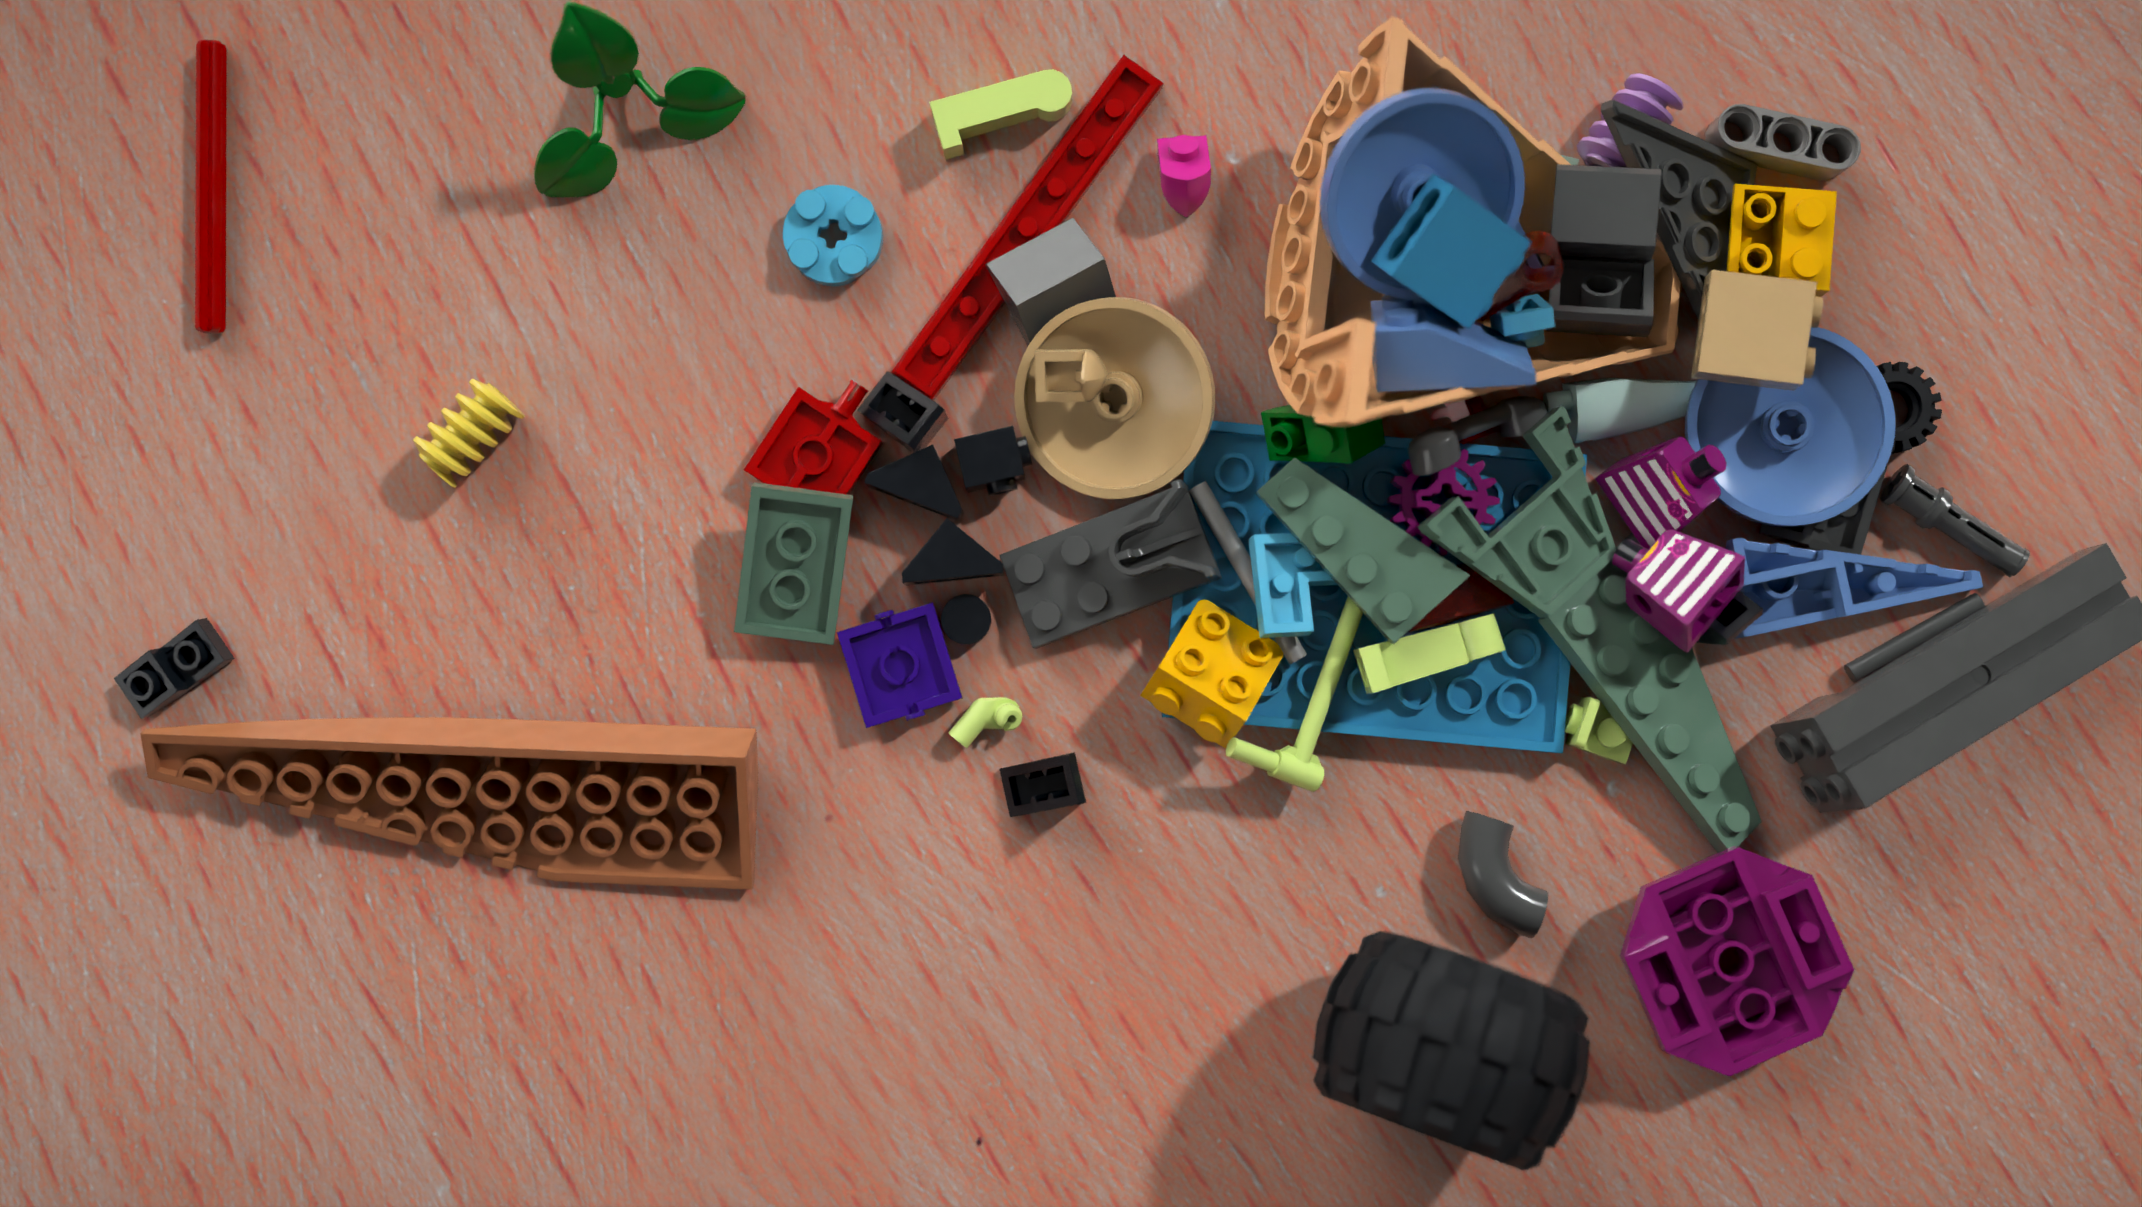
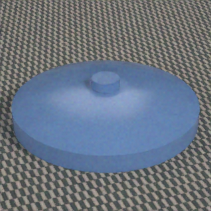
[1320,88,1525,300]
[1685,327,1896,527]

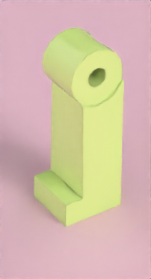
[929,69,1072,160]
[1353,614,1506,694]

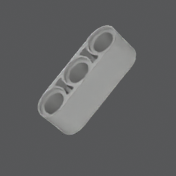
[1705,104,1861,181]

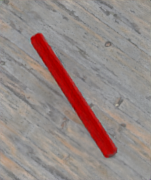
[195,40,227,334]

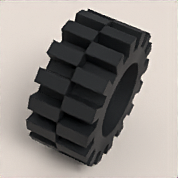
[1877,362,1942,455]

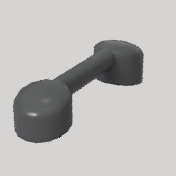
[1408,396,1548,476]

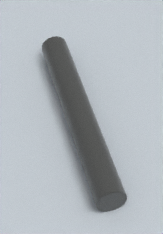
[1844,593,1985,682]

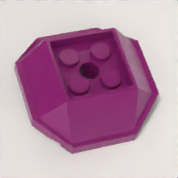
[1620,846,1855,1077]

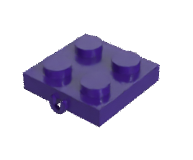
[837,602,963,728]

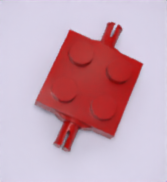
[744,380,883,495]

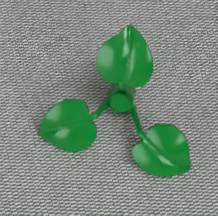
[534,1,746,197]

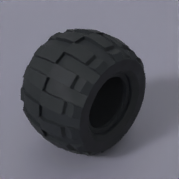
[1313,931,1590,1171]

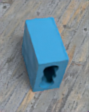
[1371,173,1532,329]

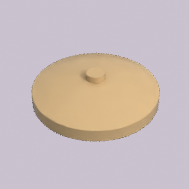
[1014,297,1215,499]

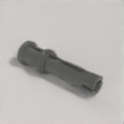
[1880,464,2030,577]

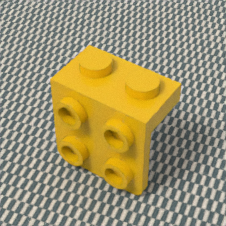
[1140,600,1284,749]

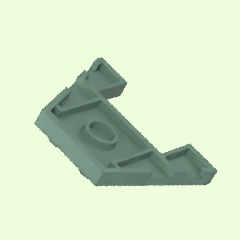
[1418,406,1617,618]

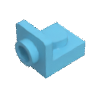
[1489,294,1555,348]

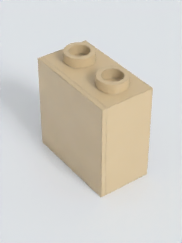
[1691,270,1823,391]

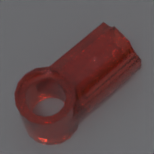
[1480,231,1563,321]

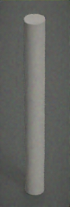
[1189,481,1307,664]

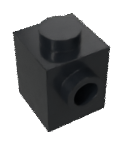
[954,426,1032,496]

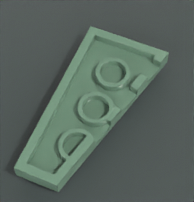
[1256,458,1470,644]

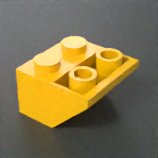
[1727,184,1837,297]

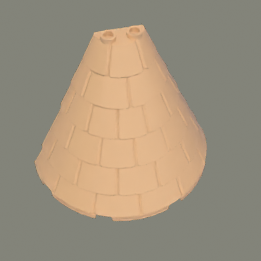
[1265,17,1683,427]

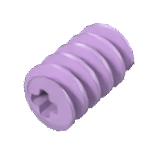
[1577,73,1683,168]

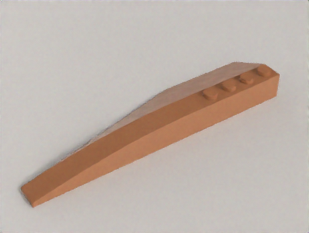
[140,717,758,890]

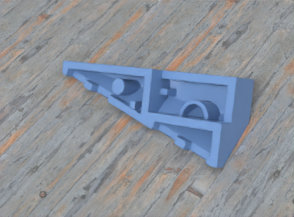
[1725,538,1983,639]

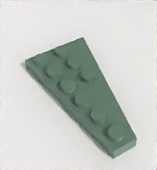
[1538,532,1762,853]

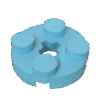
[783,185,883,286]

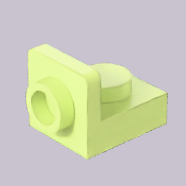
[1565,697,1633,764]

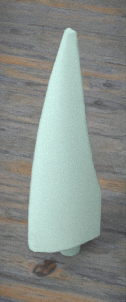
[1543,378,1697,444]

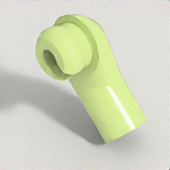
[948,697,1023,748]

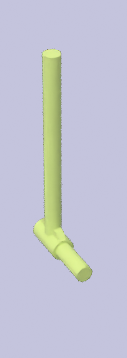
[1226,597,1363,792]

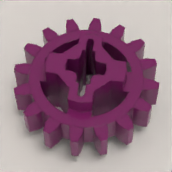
[1387,449,1500,556]

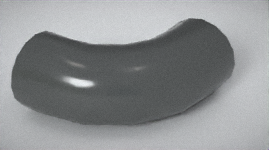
[1458,811,1548,938]

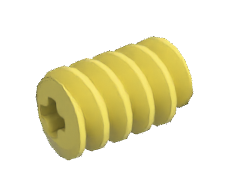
[413,379,525,488]

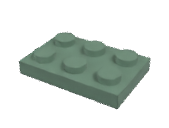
[734,482,853,645]

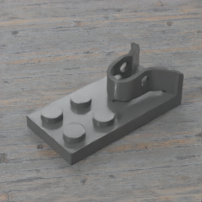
[1000,480,1222,649]

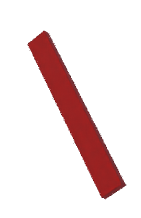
[891,55,1164,401]

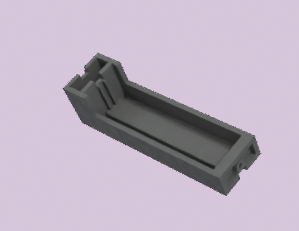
[1770,543,2142,813]

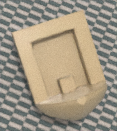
[1035,349,1108,402]

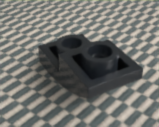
[114,618,235,719]

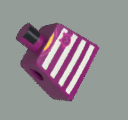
[1595,436,1726,550]
[1612,529,1745,653]

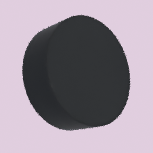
[941,594,992,645]

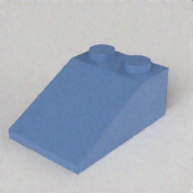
[1371,295,1536,392]

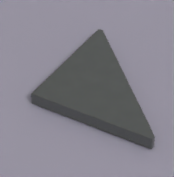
[1601,100,1758,321]

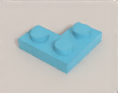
[1249,533,1338,638]

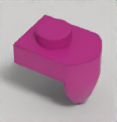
[1157,135,1211,218]

